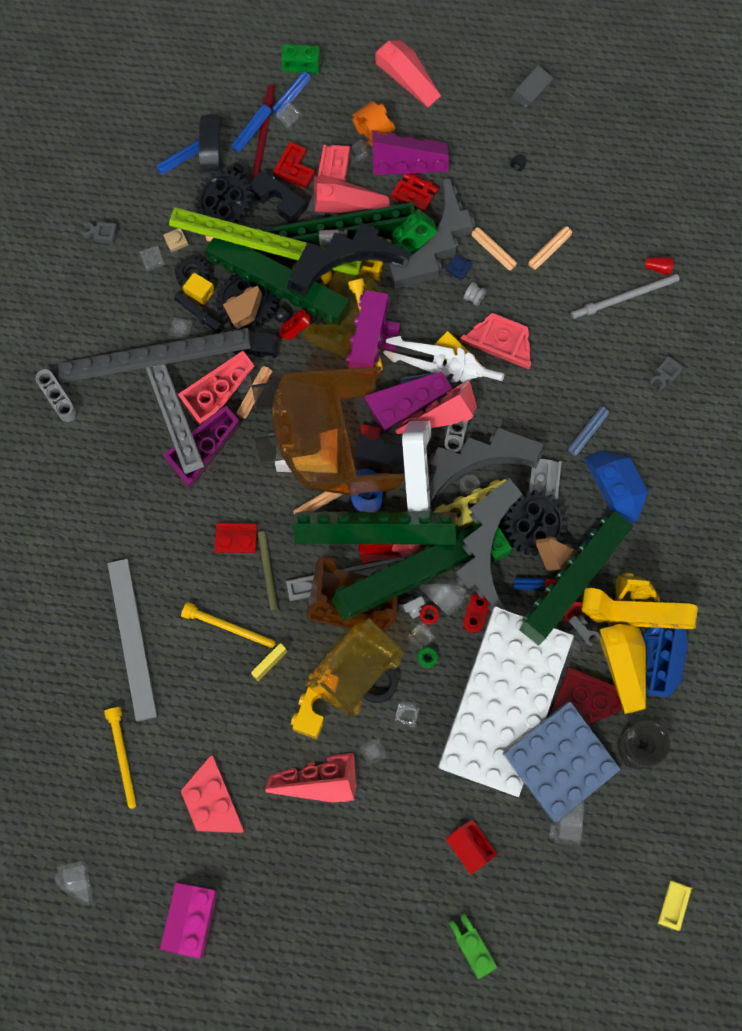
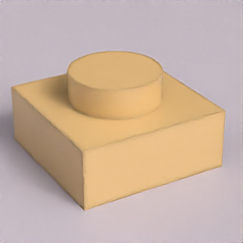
[163,228,188,253]

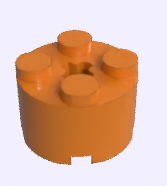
[352,101,395,146]

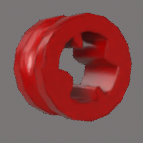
[420,605,439,625]

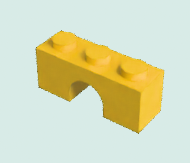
[291,669,339,739]

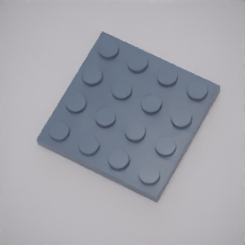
[503,701,621,823]

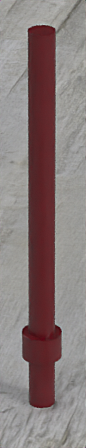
[251,84,275,182]

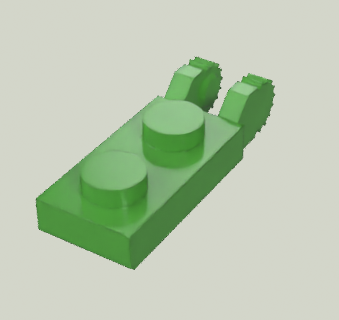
[448,913,497,979]

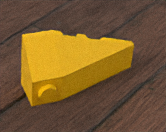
[615,573,660,602]
[600,624,646,714]

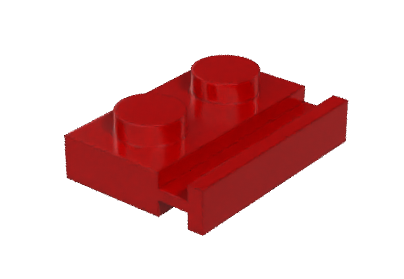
[215,523,257,554]
[358,544,402,565]

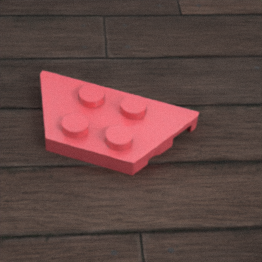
[460,313,531,370]
[181,755,244,833]

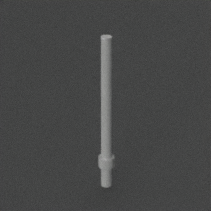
[571,274,679,319]

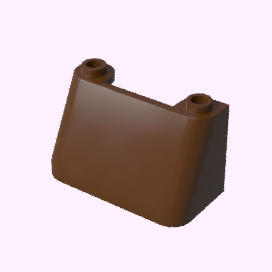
[307,557,397,633]

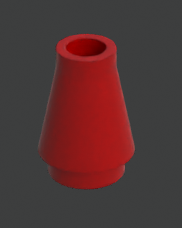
[645,257,675,275]

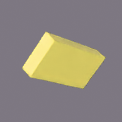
[251,644,287,681]
[658,881,692,931]

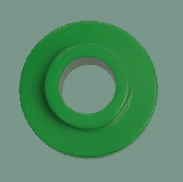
[417,647,438,668]

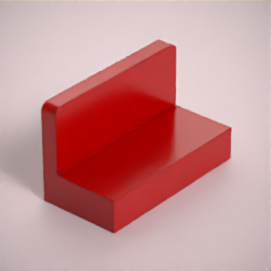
[446,819,498,874]

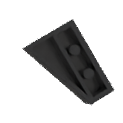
[356,433,405,479]

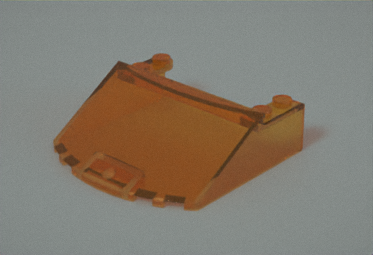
[273,367,405,497]

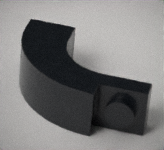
[199,114,222,172]

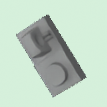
[397,594,425,618]

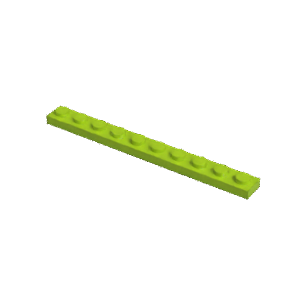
[169,207,361,276]

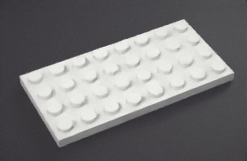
[438,607,573,797]

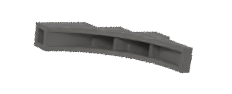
[389,179,475,289]
[429,428,544,510]
[455,478,523,612]

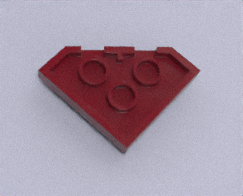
[550,667,622,725]

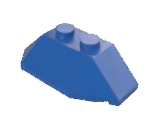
[584,451,648,524]
[643,627,688,697]

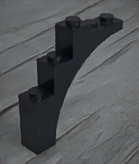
[286,222,411,297]

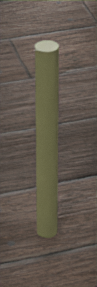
[258,531,278,611]

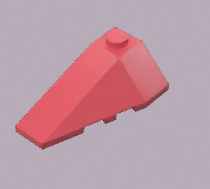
[376,41,441,108]
[314,176,389,213]
[178,351,255,425]
[395,380,477,434]
[265,753,357,802]

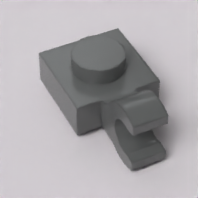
[567,612,601,646]

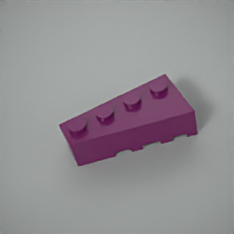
[372,130,449,175]
[346,290,390,377]
[363,371,452,433]
[163,406,240,489]

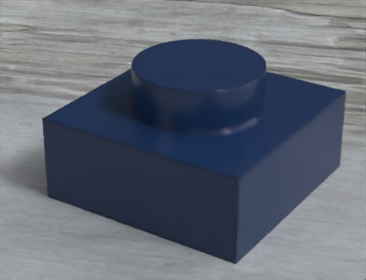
[446,254,472,281]

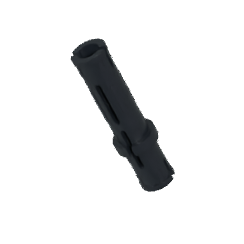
[174,290,224,334]

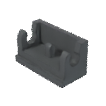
[512,65,554,107]

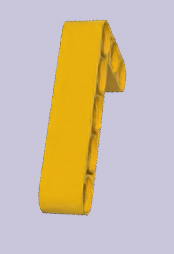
[582,588,698,629]

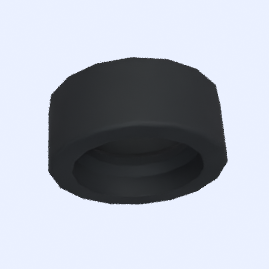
[357,662,397,703]

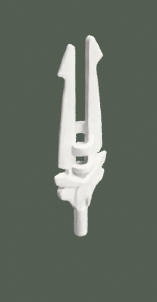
[383,336,504,383]

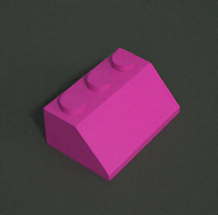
[160,883,218,958]

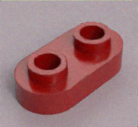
[279,310,311,341]
[463,593,490,633]

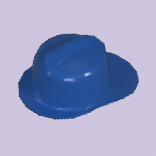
[351,469,382,512]

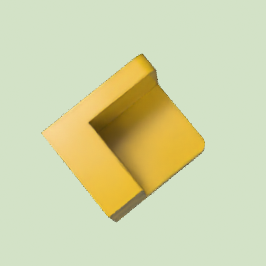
[183,273,215,306]

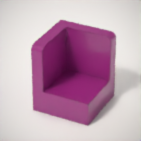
[378,321,400,351]

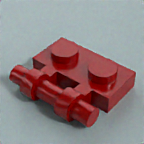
[391,173,439,213]

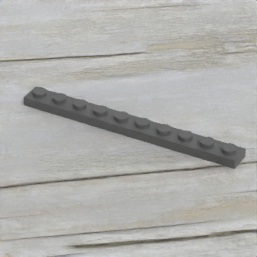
[58,328,251,383]

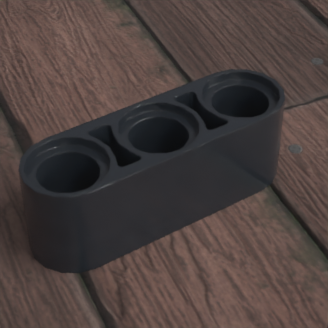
[224,330,279,358]

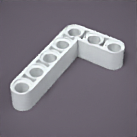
[402,420,431,512]

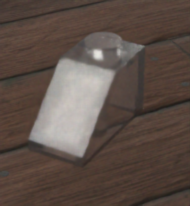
[419,582,470,616]
[549,800,584,846]
[55,861,94,906]

